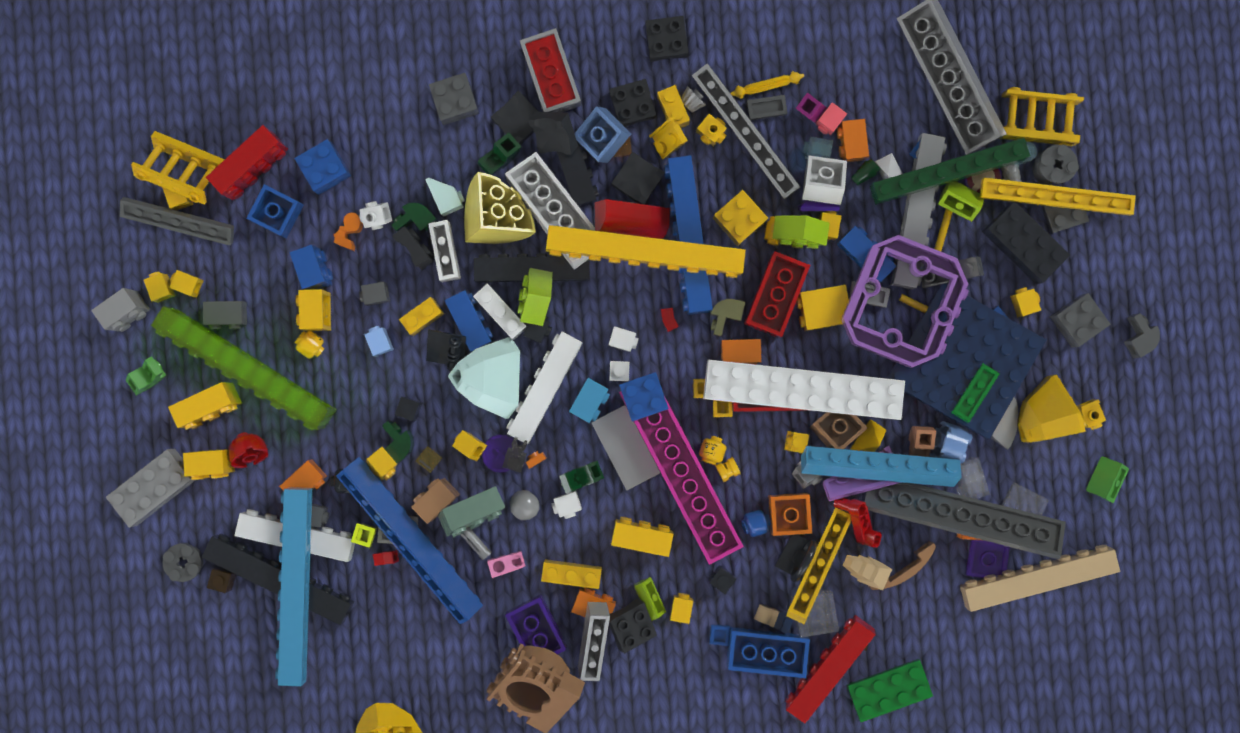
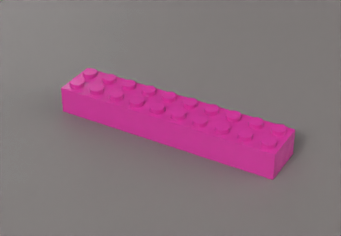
[619,391,744,565]

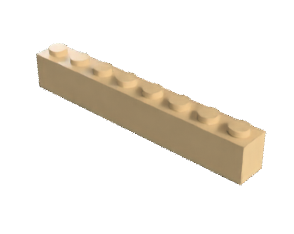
[960,545,1120,612]

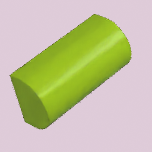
[634,577,666,621]

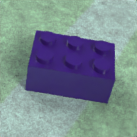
[505,594,567,654]

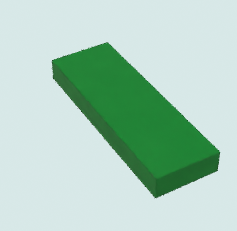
[951,363,1000,423]

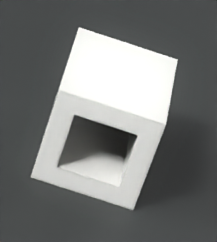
[609,327,639,352]
[609,361,629,381]

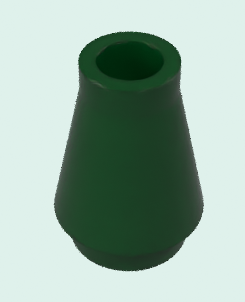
[851,158,880,186]

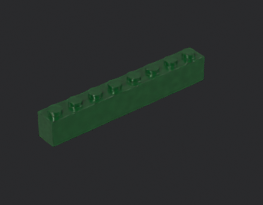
[870,138,1030,205]

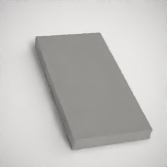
[592,405,660,490]

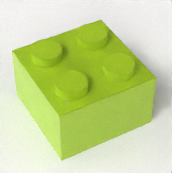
[772,215,830,249]
[517,268,553,326]

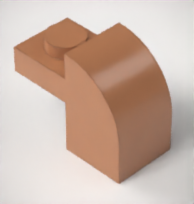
[909,426,936,457]

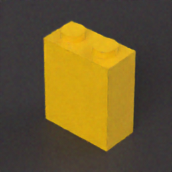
[796,284,849,331]

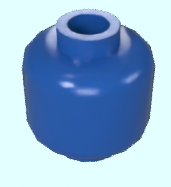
[741,510,771,537]

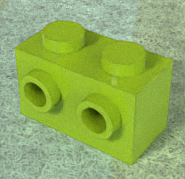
[938,181,984,222]

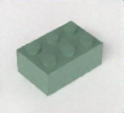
[438,486,505,538]

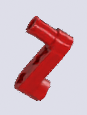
[834,498,882,548]

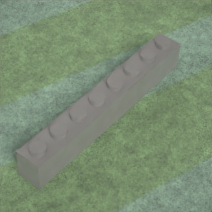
[692,64,801,199]
[890,133,947,290]

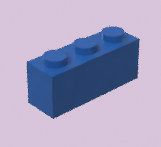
[836,226,896,282]
[444,290,494,352]

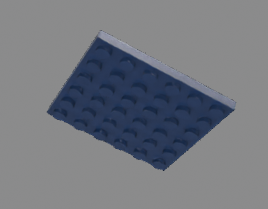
[887,283,1047,440]

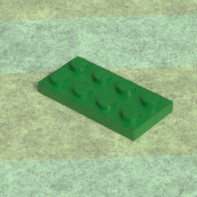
[846,659,933,722]

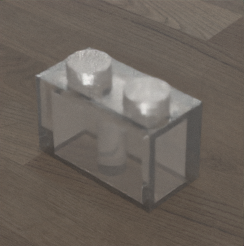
[957,457,990,499]

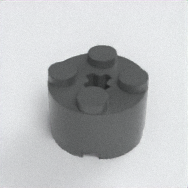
[1032,145,1079,186]

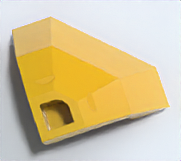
[1017,375,1086,443]
[356,703,422,733]

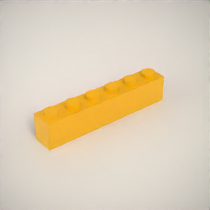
[787,507,851,625]

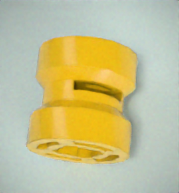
[715,457,741,482]

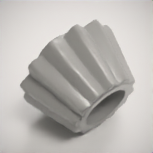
[681,86,706,113]

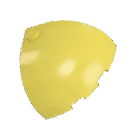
[464,172,536,244]

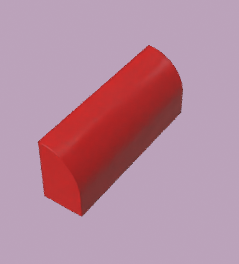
[595,199,670,239]

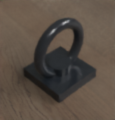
[775,534,818,582]

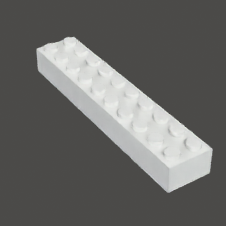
[703,360,905,420]

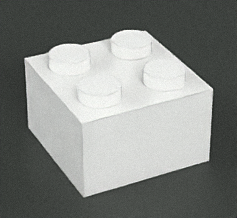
[802,156,847,205]

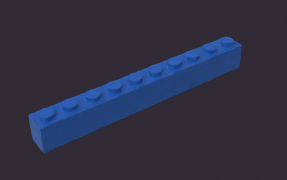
[336,457,483,624]

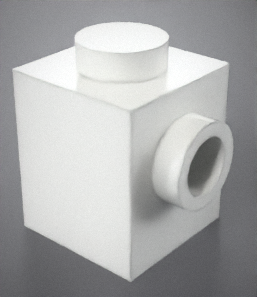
[551,490,582,519]

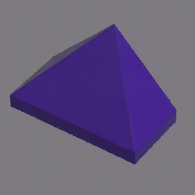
[798,200,840,211]

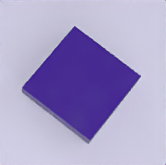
[966,540,1010,578]

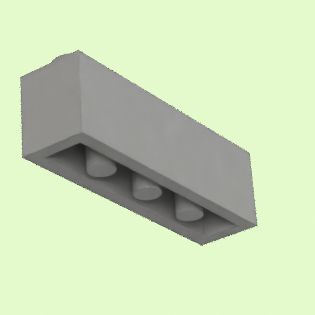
[578,602,610,681]

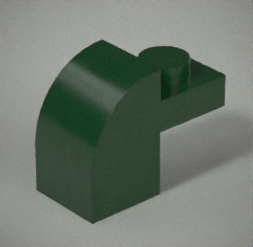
[477,132,521,175]
[392,203,438,233]
[382,421,414,465]
[559,460,604,494]

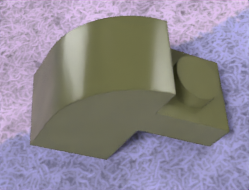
[710,299,745,337]

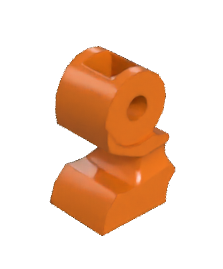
[334,212,363,252]

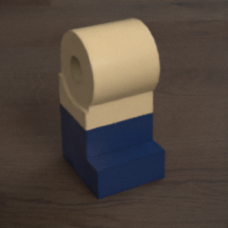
[754,604,793,634]

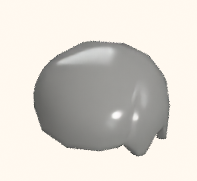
[509,490,539,520]

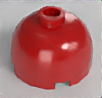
[228,432,269,468]

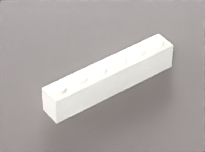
[506,332,583,444]
[234,509,355,562]

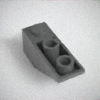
[920,257,984,288]

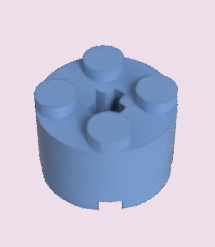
[930,421,972,464]

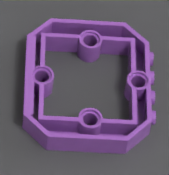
[841,235,969,368]

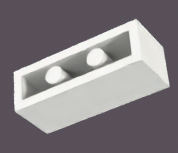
[428,220,461,283]
[473,284,527,340]

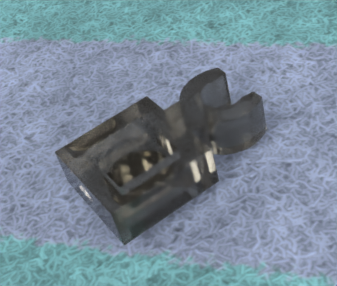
[502,437,528,473]

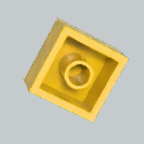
[713,190,768,246]
[296,289,331,331]
[183,449,235,480]

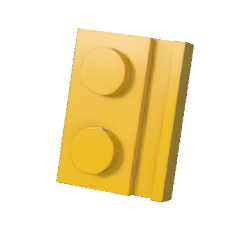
[649,117,688,160]

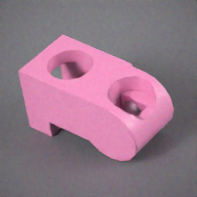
[487,551,526,578]

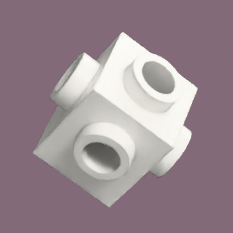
[359,201,392,230]

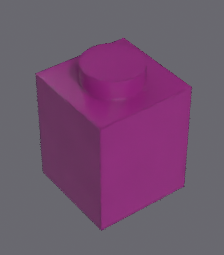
[796,93,827,123]

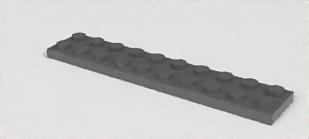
[864,482,1066,559]

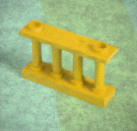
[999,87,1084,146]
[131,131,225,205]

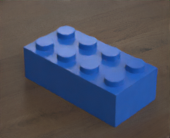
[726,627,810,678]

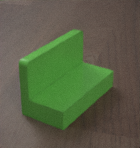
[1086,456,1129,503]

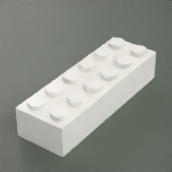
[505,152,595,269]

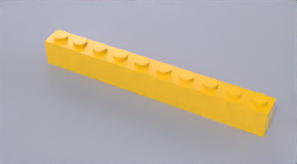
[546,225,746,278]

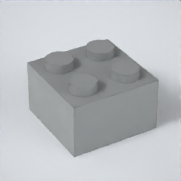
[91,288,150,332]

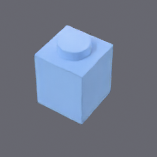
[364,326,394,357]

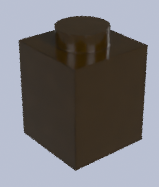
[207,566,236,593]

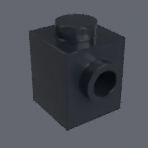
[523,316,552,344]

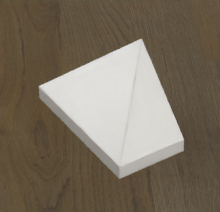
[875,153,903,180]

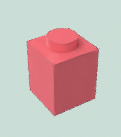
[816,102,847,136]

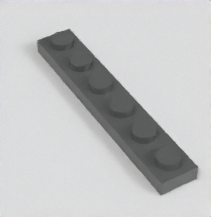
[120,197,234,245]

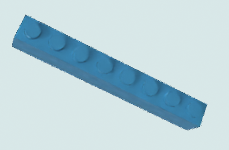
[801,446,962,487]

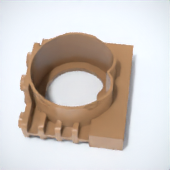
[486,643,585,733]

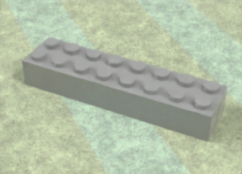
[897,0,1007,155]

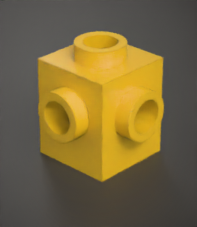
[696,114,727,147]

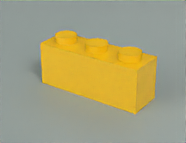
[541,559,602,589]

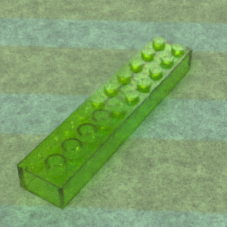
[151,306,337,431]

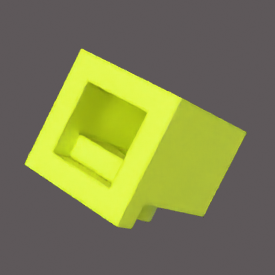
[351,523,377,548]

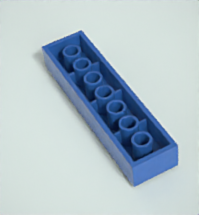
[664,155,713,315]

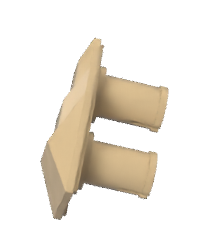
[843,555,892,590]

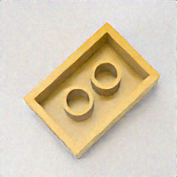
[168,382,242,430]
[611,516,674,557]

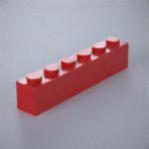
[785,615,876,723]

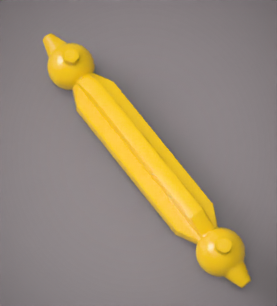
[730,71,804,99]

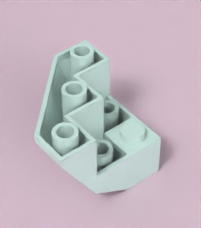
[448,337,520,419]

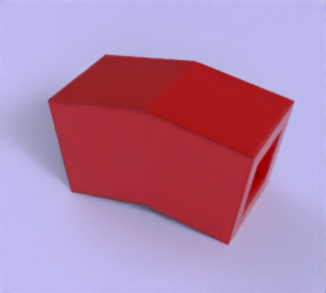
[661,308,679,332]
[373,550,399,566]

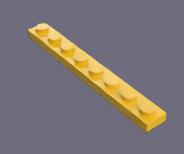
[980,178,1136,216]

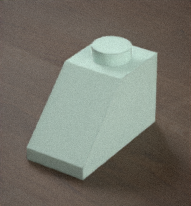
[425,178,465,217]

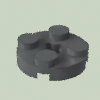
[163,543,203,582]

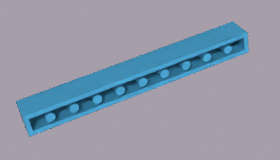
[275,487,312,686]

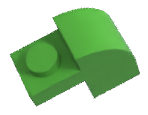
[125,356,166,396]

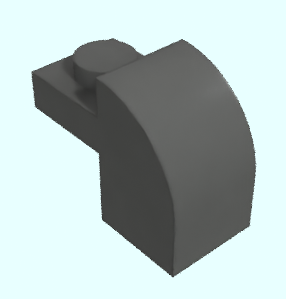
[1124,313,1160,358]

